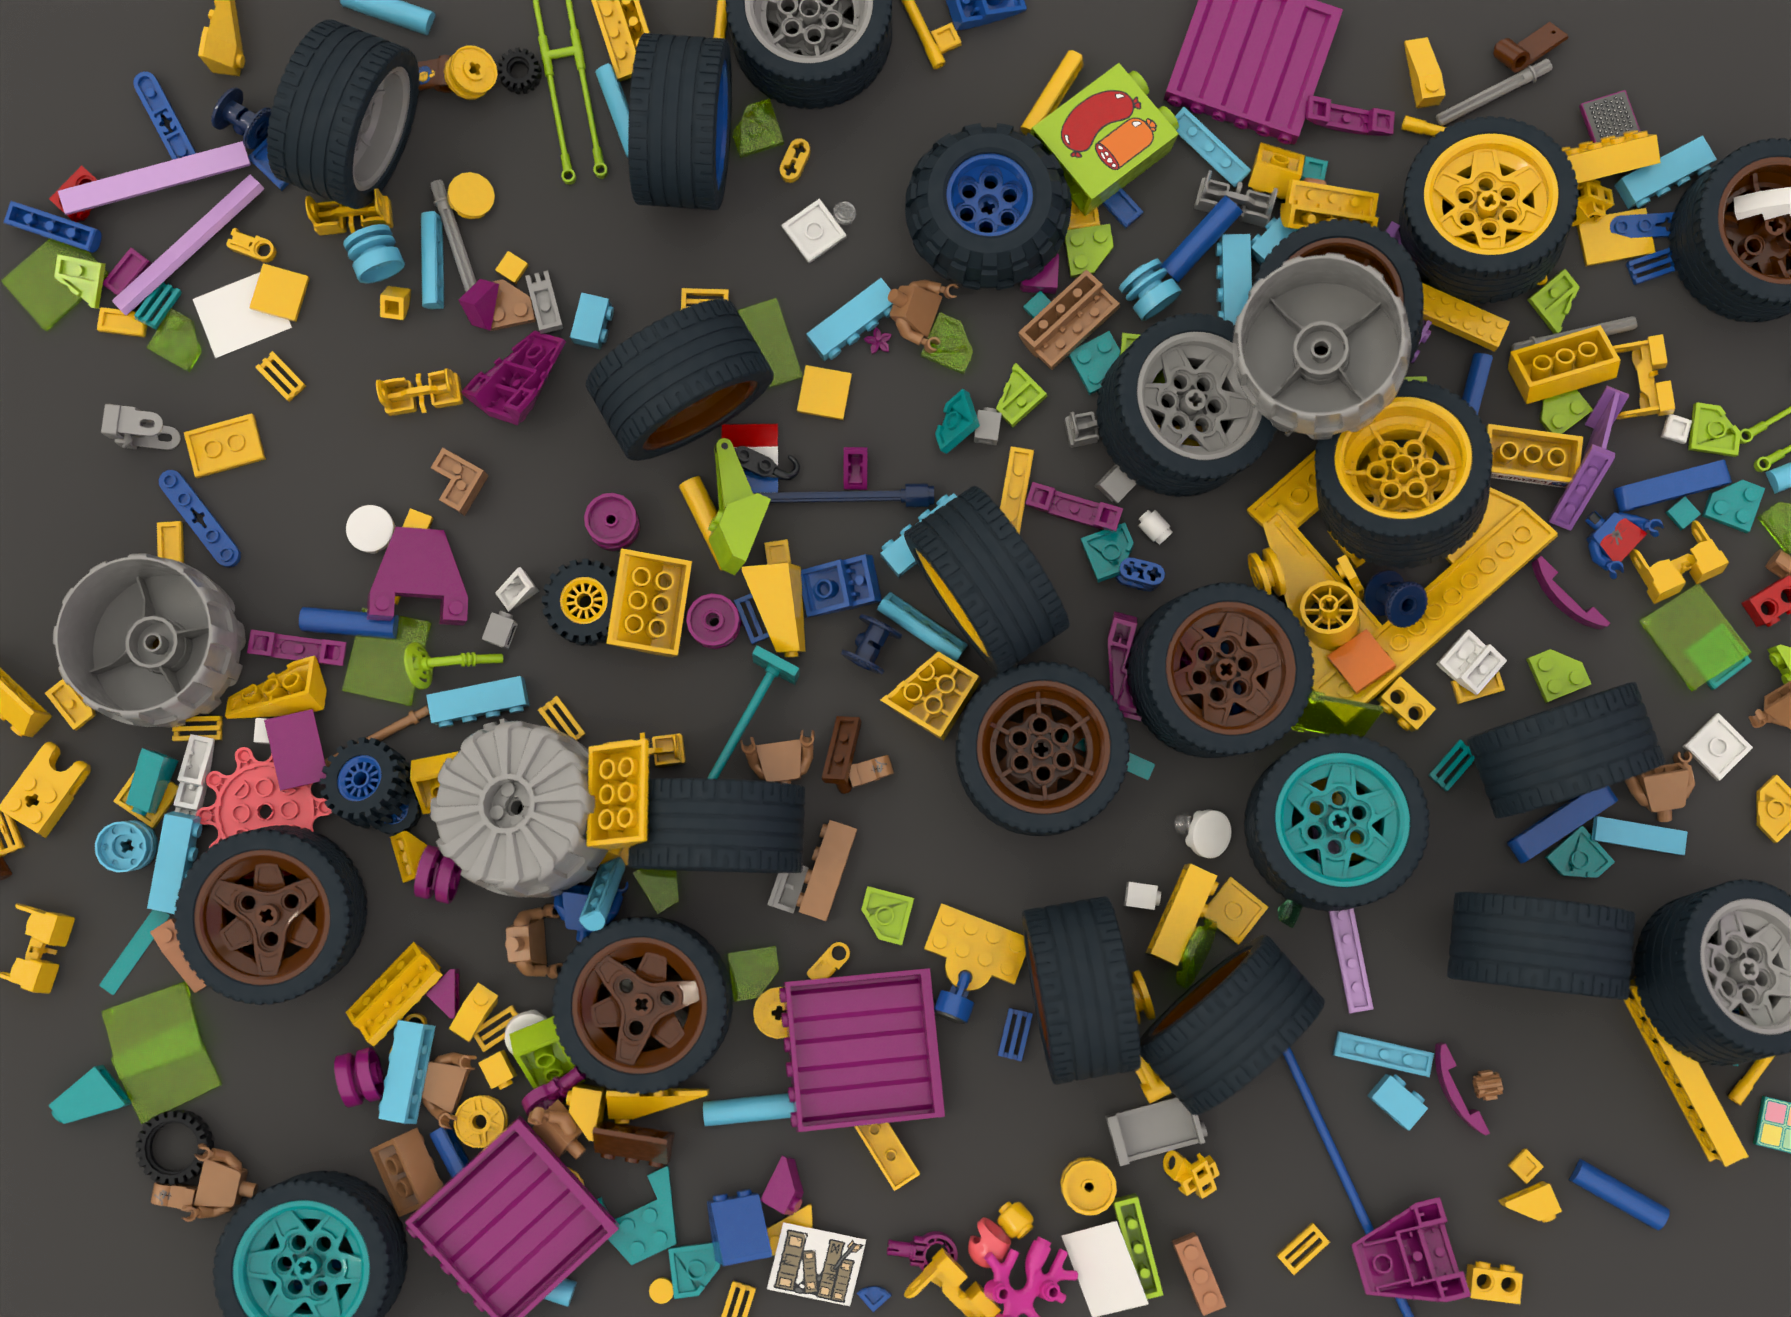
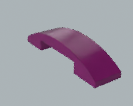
[1306,95,1395,136]
[1025,482,1123,532]
[1531,556,1611,630]
[247,630,347,666]
[1435,1042,1490,1135]

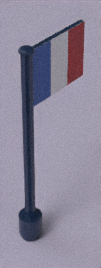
[717,424,934,507]

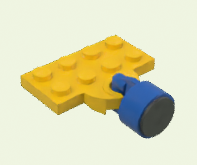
[924,903,1026,1025]

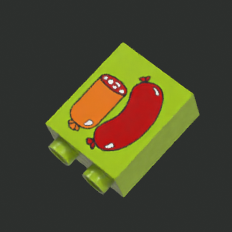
[1030,63,1179,216]

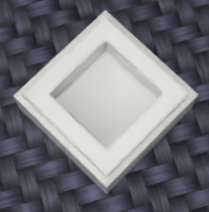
[1661,414,1692,444]

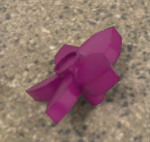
[864,327,892,354]

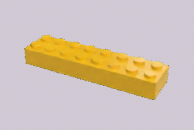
[1422,283,1510,352]
[854,1123,920,1191]

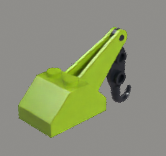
[708,438,800,575]

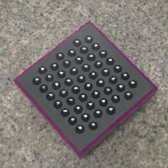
[1579,90,1640,143]

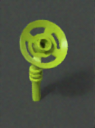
[404,642,503,690]

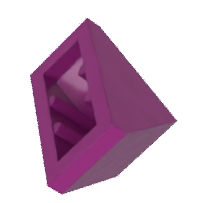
[1020,254,1059,294]
[459,279,499,330]
[844,447,868,490]
[426,969,460,1018]

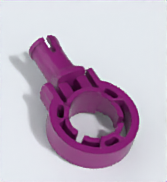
[522,1065,586,1117]
[887,1231,958,1271]

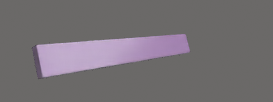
[58,141,251,215]
[112,175,265,315]
[1312,820,1373,1013]

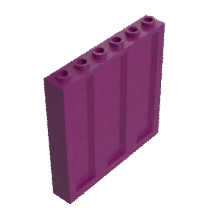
[1163,0,1343,144]
[779,968,945,1132]
[405,1116,619,1317]

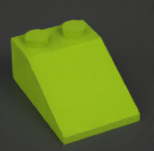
[509,1016,585,1089]

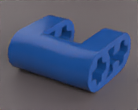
[1116,558,1165,592]

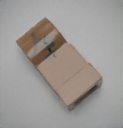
[849,755,894,788]
[151,1182,198,1212]

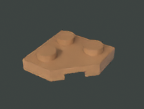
[490,279,536,331]

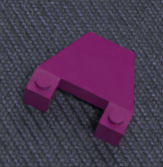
[367,527,468,626]
[1108,611,1205,722]

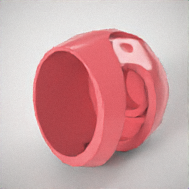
[968,1217,1011,1268]

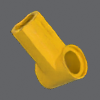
[1135,1056,1172,1104]

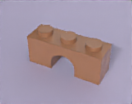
[1171,1232,1226,1316]

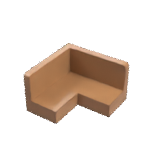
[431,448,488,516]

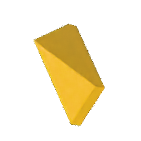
[390,831,427,883]

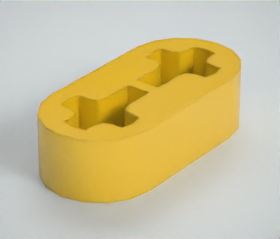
[780,138,810,183]

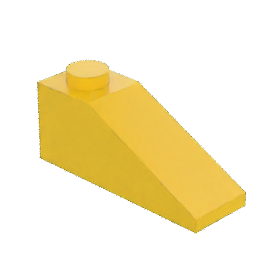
[1404,37,1446,109]

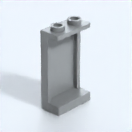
[1105,1097,1208,1166]

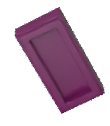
[103,248,151,295]

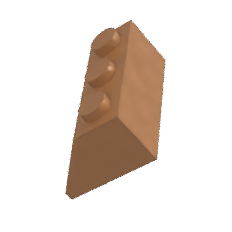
[370,1128,444,1217]

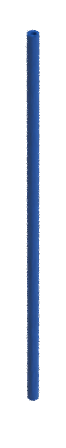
[1283,1047,1414,1317]

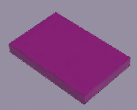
[264,709,326,791]

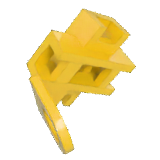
[1571,179,1614,227]
[1163,1150,1220,1199]

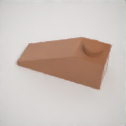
[150,919,207,993]

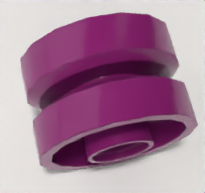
[584,493,640,551]
[686,593,741,650]
[414,845,462,904]
[334,1047,385,1108]

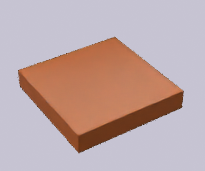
[1327,629,1396,695]

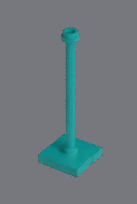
[707,645,799,779]

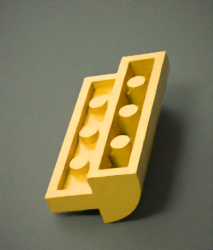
[591,0,650,82]
[1280,179,1379,229]
[345,942,443,1046]

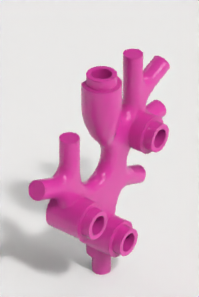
[984,1237,1078,1317]

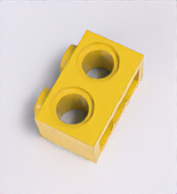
[1376,676,1436,732]
[1466,1261,1523,1304]

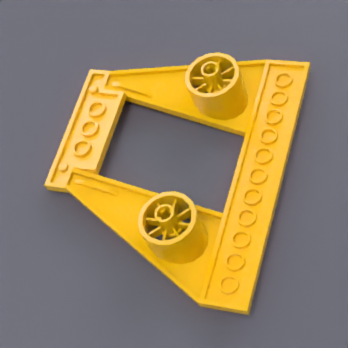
[1247,446,1558,723]

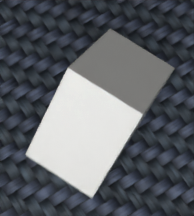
[495,567,539,612]

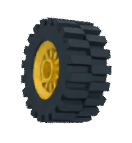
[542,559,617,646]

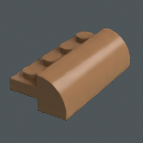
[1018,269,1120,370]

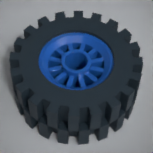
[320,737,413,829]

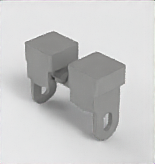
[1194,170,1278,228]
[101,404,181,450]
[1064,412,1100,448]

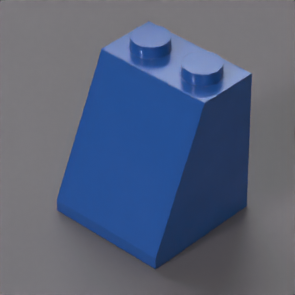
[707,1189,772,1266]

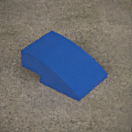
[946,0,1027,31]
[801,554,882,617]

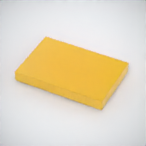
[1576,208,1656,266]
[184,413,266,478]

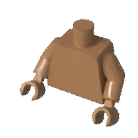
[888,280,959,353]
[1748,681,1791,729]
[740,730,815,784]
[1624,751,1695,822]
[505,904,563,979]
[421,1052,477,1130]
[528,1100,587,1160]
[181,1143,258,1222]

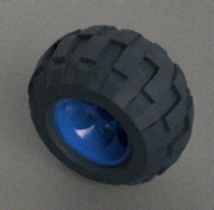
[905,123,1072,290]

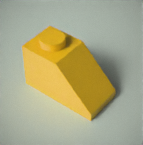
[449,983,498,1042]
[1499,1181,1562,1222]

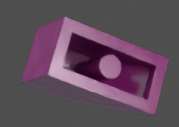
[760,1156,804,1215]

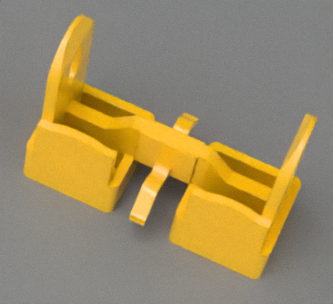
[305,188,393,236]
[1613,334,1675,419]
[376,368,463,416]
[1629,520,1729,604]
[603,732,686,773]
[0,903,75,993]
[904,1247,1001,1317]

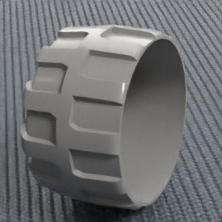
[1232,253,1411,440]
[53,553,246,728]
[430,721,611,898]

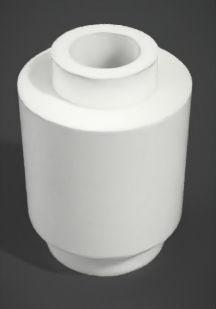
[1138,510,1173,545]

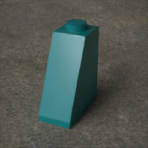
[126,748,179,816]
[49,1065,133,1124]

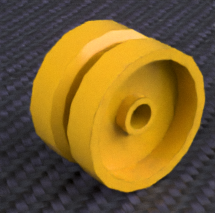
[1060,1157,1117,1215]

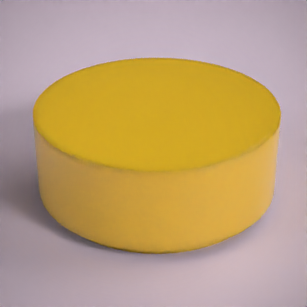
[649,1277,674,1304]

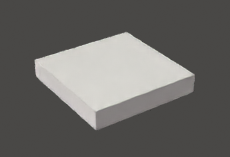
[782,198,847,264]
[1682,713,1753,781]

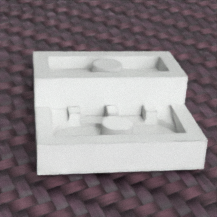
[1436,629,1507,695]

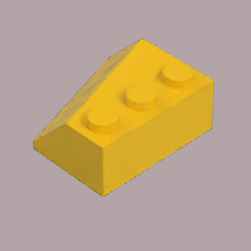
[880,651,981,741]

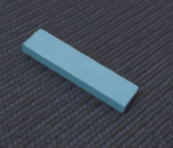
[1175,107,1252,188]
[1591,816,1688,855]
[1333,1031,1434,1077]

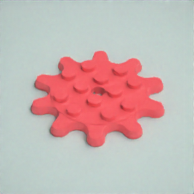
[196,747,332,879]

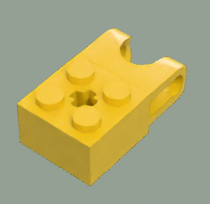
[0,742,91,838]

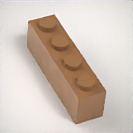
[796,820,857,921]

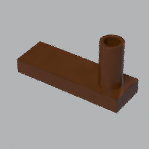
[822,716,862,794]

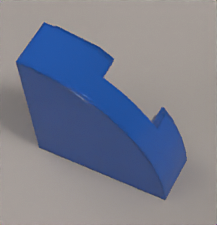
[857,1286,892,1312]

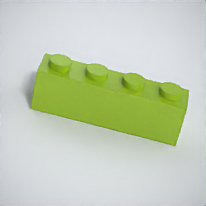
[1112,1193,1163,1299]

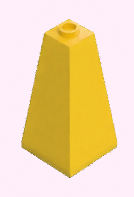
[742,563,806,657]

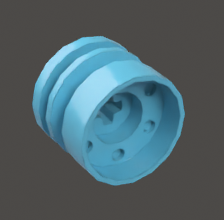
[343,224,405,284]
[1119,258,1182,321]
[95,820,158,873]

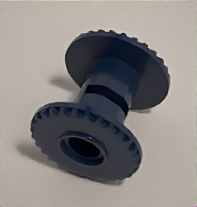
[211,87,272,150]
[1363,570,1428,628]
[841,614,902,675]

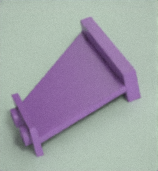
[1549,386,1629,531]

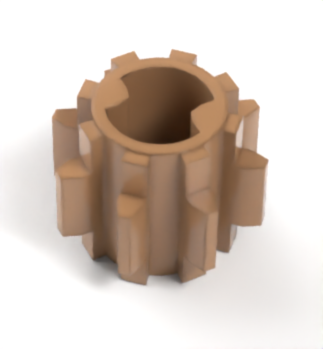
[1473,1070,1503,1101]

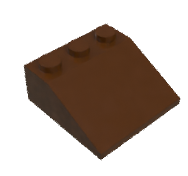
[592,1121,675,1167]

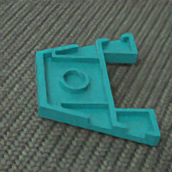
[597,1165,677,1265]

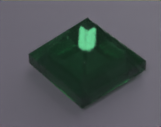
[1278,899,1303,928]

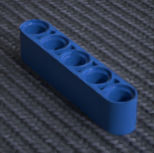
[1613,460,1732,512]
[1507,786,1618,864]

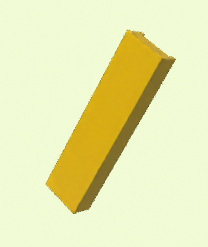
[1623,976,1748,1167]

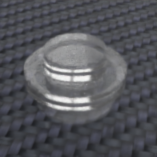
[833,202,856,225]
[1175,812,1193,836]

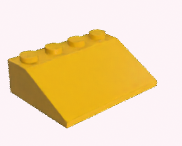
[606,549,692,657]
[587,739,649,849]

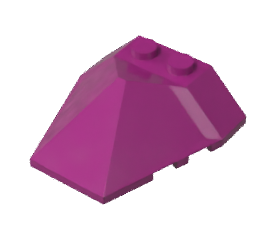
[461,331,566,426]
[1351,1197,1471,1303]

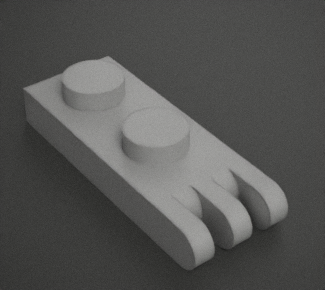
[525,270,563,334]

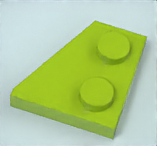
[1527,269,1579,334]
[996,363,1047,428]

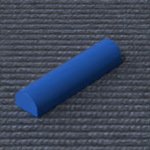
[1161,196,1243,283]
[3,201,101,253]
[1462,353,1493,415]
[299,607,399,639]
[429,1124,470,1178]
[1569,1159,1670,1230]

